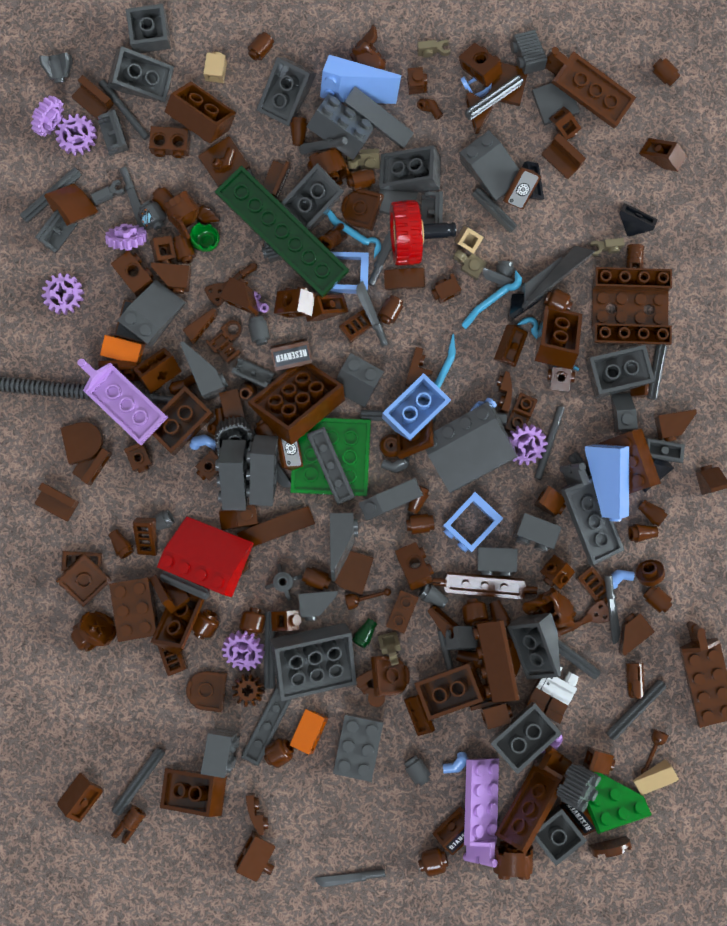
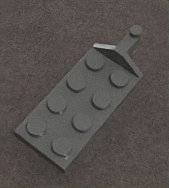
[560,463,624,565]

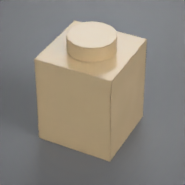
[203,52,227,83]
[454,226,484,254]

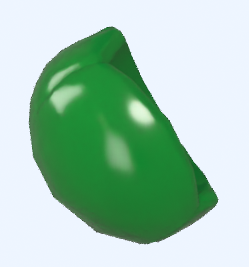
[190,223,220,252]

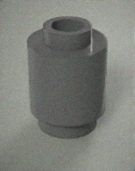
[248,316,270,346]
[403,755,431,786]

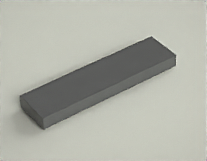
[343,87,414,149]
[307,427,355,505]
[241,687,292,766]

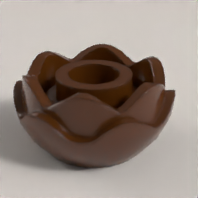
[379,434,397,458]

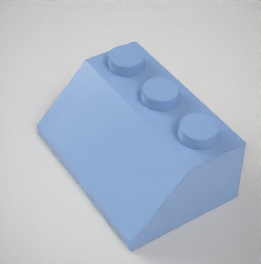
[382,373,451,441]

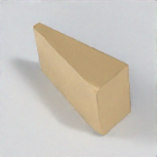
[633,759,679,795]

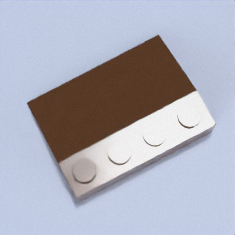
[248,364,345,445]

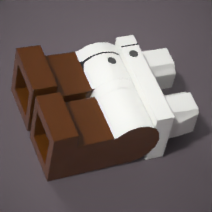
[525,667,579,724]

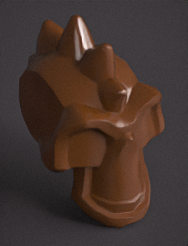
[349,25,386,70]
[522,587,577,628]

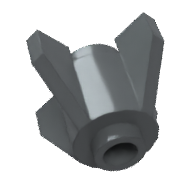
[39,53,73,83]
[265,563,303,601]

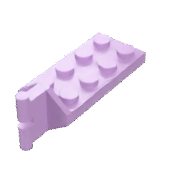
[77,359,168,445]
[463,758,499,868]

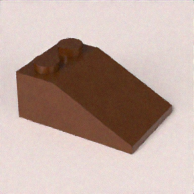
[160,768,227,817]

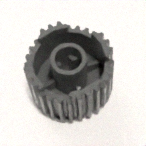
[215,416,254,452]
[556,764,601,812]

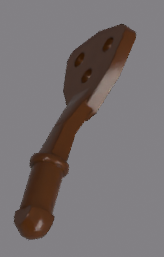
[205,263,258,307]
[557,599,610,637]

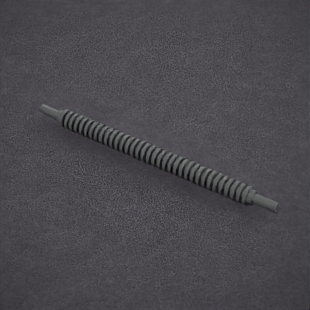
[0,376,174,404]

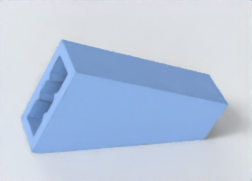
[585,444,629,522]

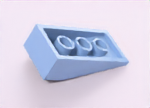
[320,55,402,104]

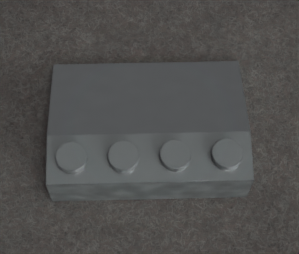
[425,402,518,493]
[270,623,356,701]

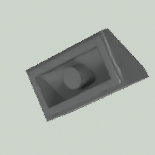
[646,438,685,463]

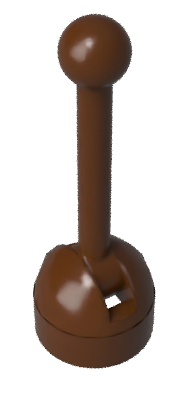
[344,588,391,610]
[641,729,669,774]

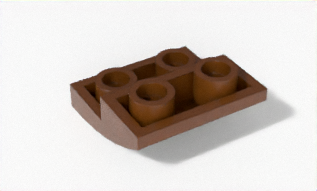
[44,184,98,226]

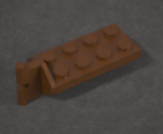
[545,47,636,129]
[679,621,727,728]
[495,745,573,854]

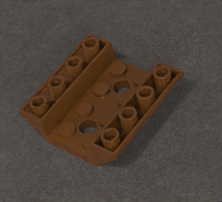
[591,267,672,345]

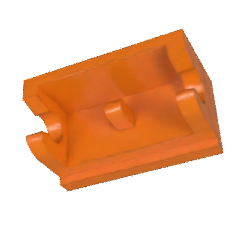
[100,335,146,365]
[290,709,329,755]

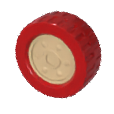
[390,200,456,265]

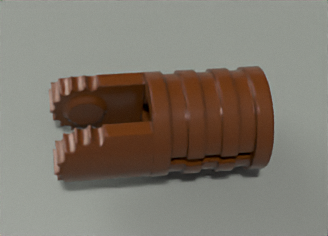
[318,223,347,251]
[626,244,644,268]
[626,663,644,699]
[111,805,146,844]

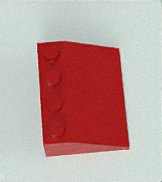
[157,516,254,597]

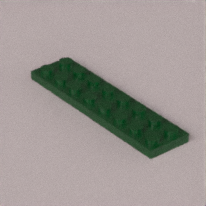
[214,165,349,298]

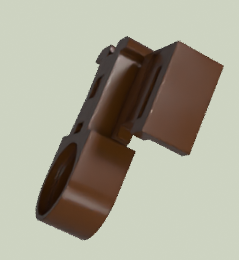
[206,320,242,364]

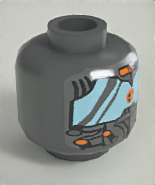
[138,200,166,230]

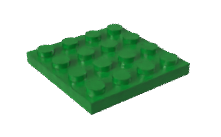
[290,418,371,497]

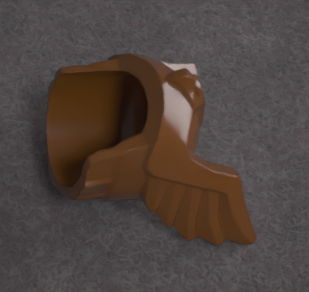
[163,191,220,239]

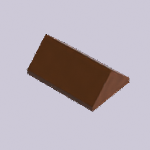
[151,592,204,655]

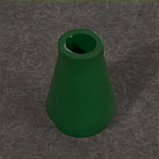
[352,618,377,649]

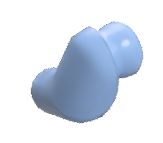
[189,434,216,451]
[611,570,635,589]
[442,752,468,774]

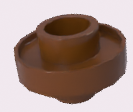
[636,559,665,586]

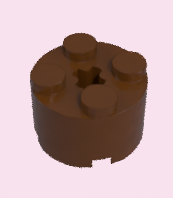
[307,147,350,185]
[493,841,533,880]

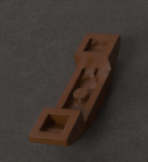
[237,506,315,548]

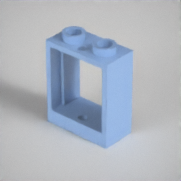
[328,252,369,294]
[442,492,503,553]

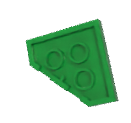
[587,771,652,834]

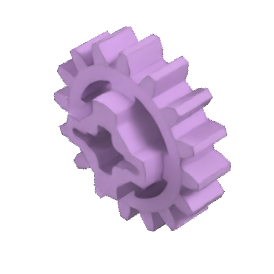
[31,95,64,137]
[55,114,97,156]
[105,223,147,251]
[41,273,84,315]
[509,423,548,465]
[222,630,265,671]

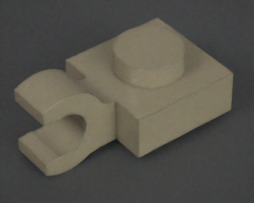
[417,40,450,58]
[347,148,380,169]
[590,238,625,257]
[453,249,487,280]
[377,631,401,666]

